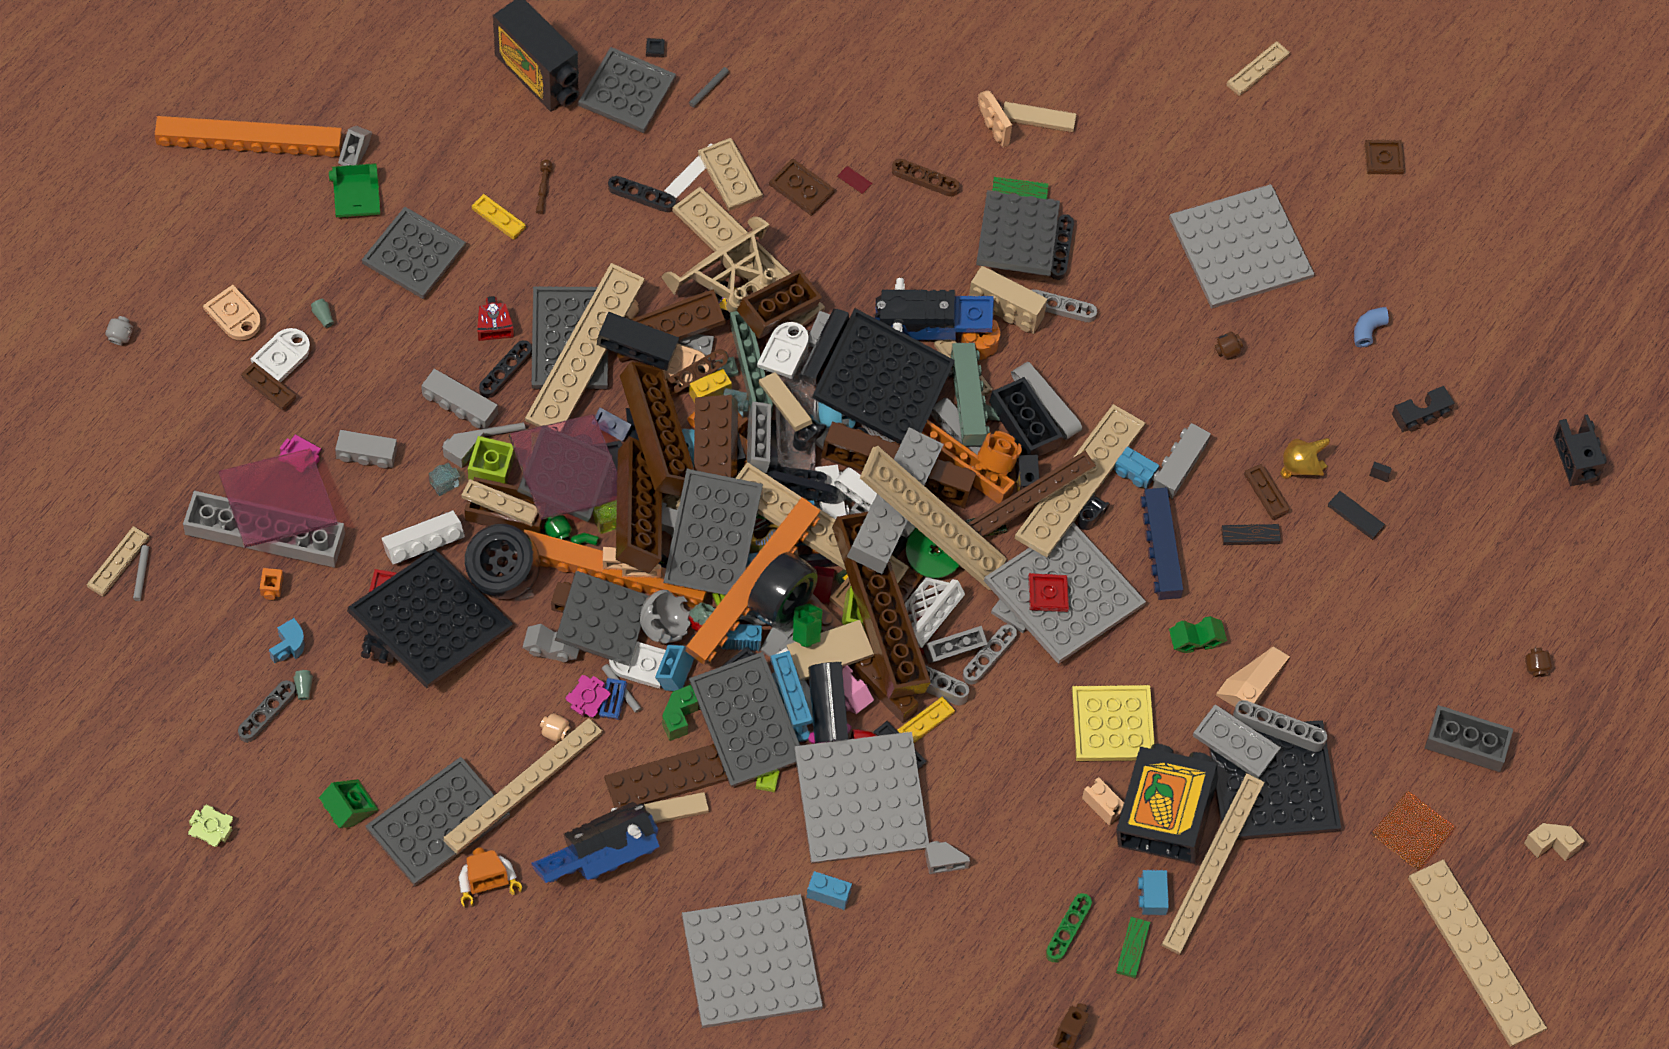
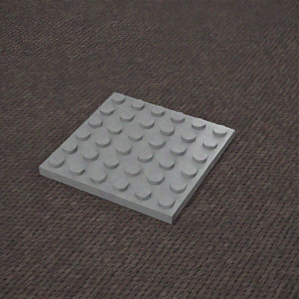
[1169,184,1314,309]
[984,522,1146,664]
[794,732,929,864]
[682,894,822,1028]

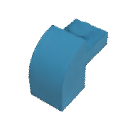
[269,618,305,663]

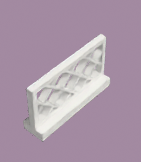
[905,577,965,648]

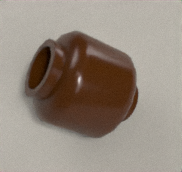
[1214,332,1243,359]
[1525,648,1552,677]

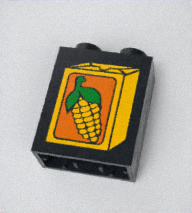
[493,0,579,112]
[1116,744,1218,864]

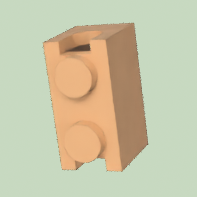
[1082,777,1124,826]

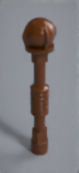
[536,159,553,214]

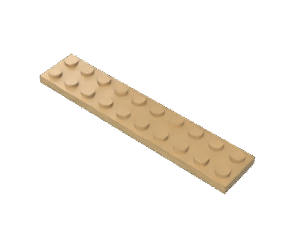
[673,187,825,332]
[525,263,645,433]
[1014,404,1145,557]
[860,446,1006,590]
[736,462,909,583]
[1408,860,1547,1047]

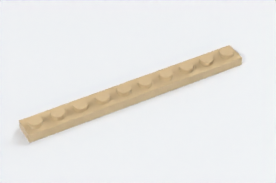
[443,718,602,854]
[1161,773,1264,954]

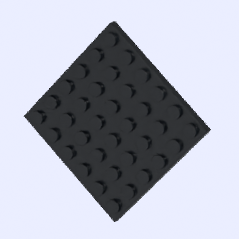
[811,308,955,444]
[347,549,513,688]
[1209,720,1341,840]

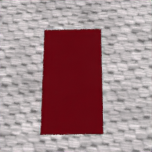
[837,166,873,194]

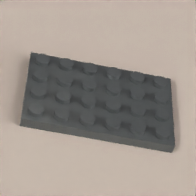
[976,190,1060,276]
[532,286,608,389]
[663,469,763,596]
[689,652,800,787]
[366,757,510,887]

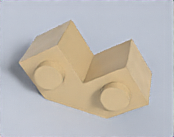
[1524,823,1584,861]

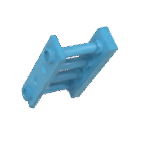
[770,651,812,742]

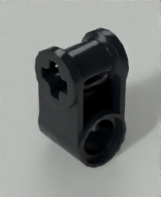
[793,414,827,451]
[1077,493,1110,530]

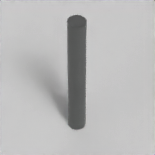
[689,67,729,108]

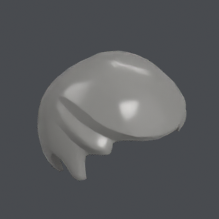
[640,590,690,644]

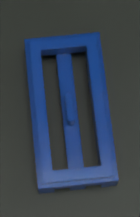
[599,678,627,720]

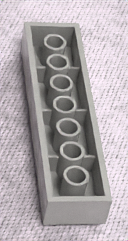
[847,428,944,574]
[183,491,345,567]

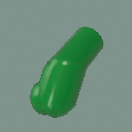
[571,533,599,546]

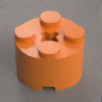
[961,320,1000,360]
[978,431,1022,476]

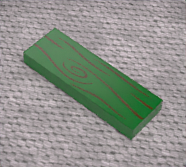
[992,177,1048,199]
[1116,917,1150,978]

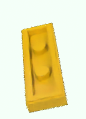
[472,194,526,240]
[897,697,955,743]

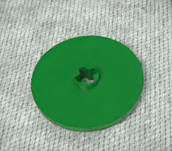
[906,528,959,579]

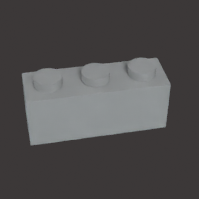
[335,430,397,468]
[923,626,987,664]

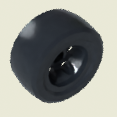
[464,524,541,599]
[748,552,817,629]

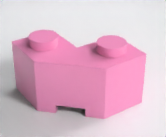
[842,665,874,714]

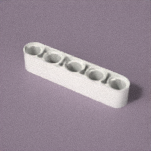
[834,468,916,537]

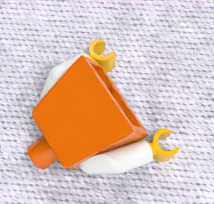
[459,848,522,908]

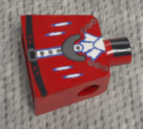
[477,296,514,341]

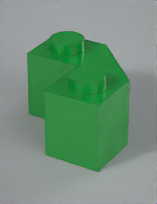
[793,603,822,647]
[1169,616,1227,653]
[662,685,698,741]

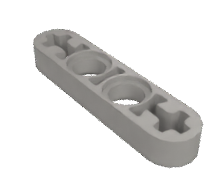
[1031,289,1097,322]
[963,624,1017,685]

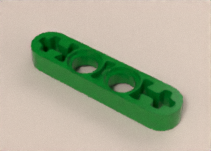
[1046,893,1092,963]

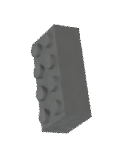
[1424,705,1513,772]

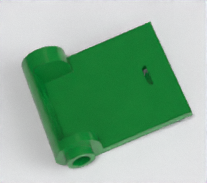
[329,163,380,218]

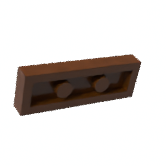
[241,362,296,411]
[1244,464,1289,520]

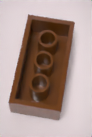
[737,269,822,339]
[464,477,549,534]

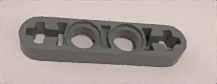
[238,680,296,742]

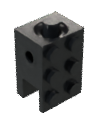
[1553,414,1607,487]

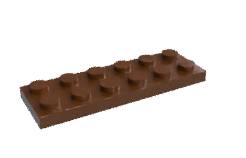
[616,289,726,362]
[604,744,728,809]

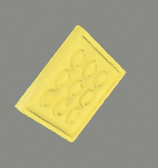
[1072,685,1154,761]

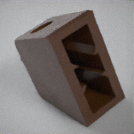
[1052,1003,1089,1049]

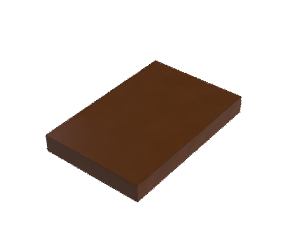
[769,158,835,216]

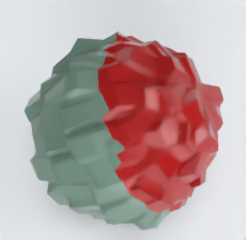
[689,603,716,632]

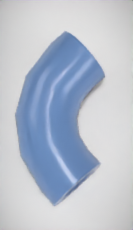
[1354,307,1389,347]

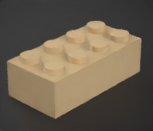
[969,266,1047,334]

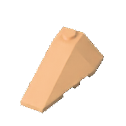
[1216,646,1290,714]

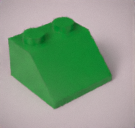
[319,779,379,828]

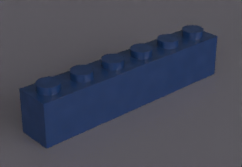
[1140,487,1183,600]

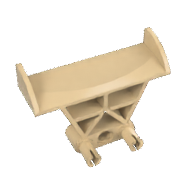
[662,216,776,312]

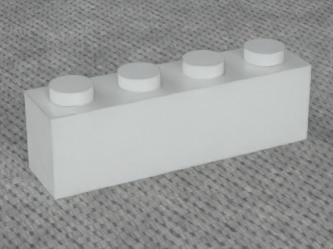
[815,465,849,519]
[382,511,465,564]

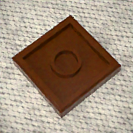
[1364,140,1404,174]

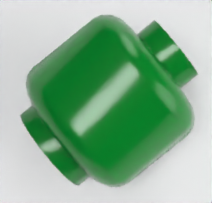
[544,514,572,541]

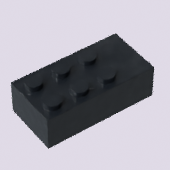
[989,377,1063,457]

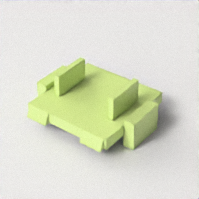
[189,804,233,847]

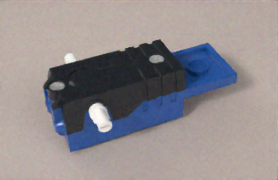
[875,278,994,340]
[531,801,660,883]

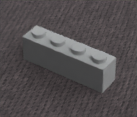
[421,369,498,429]
[747,402,771,474]
[1152,423,1211,499]

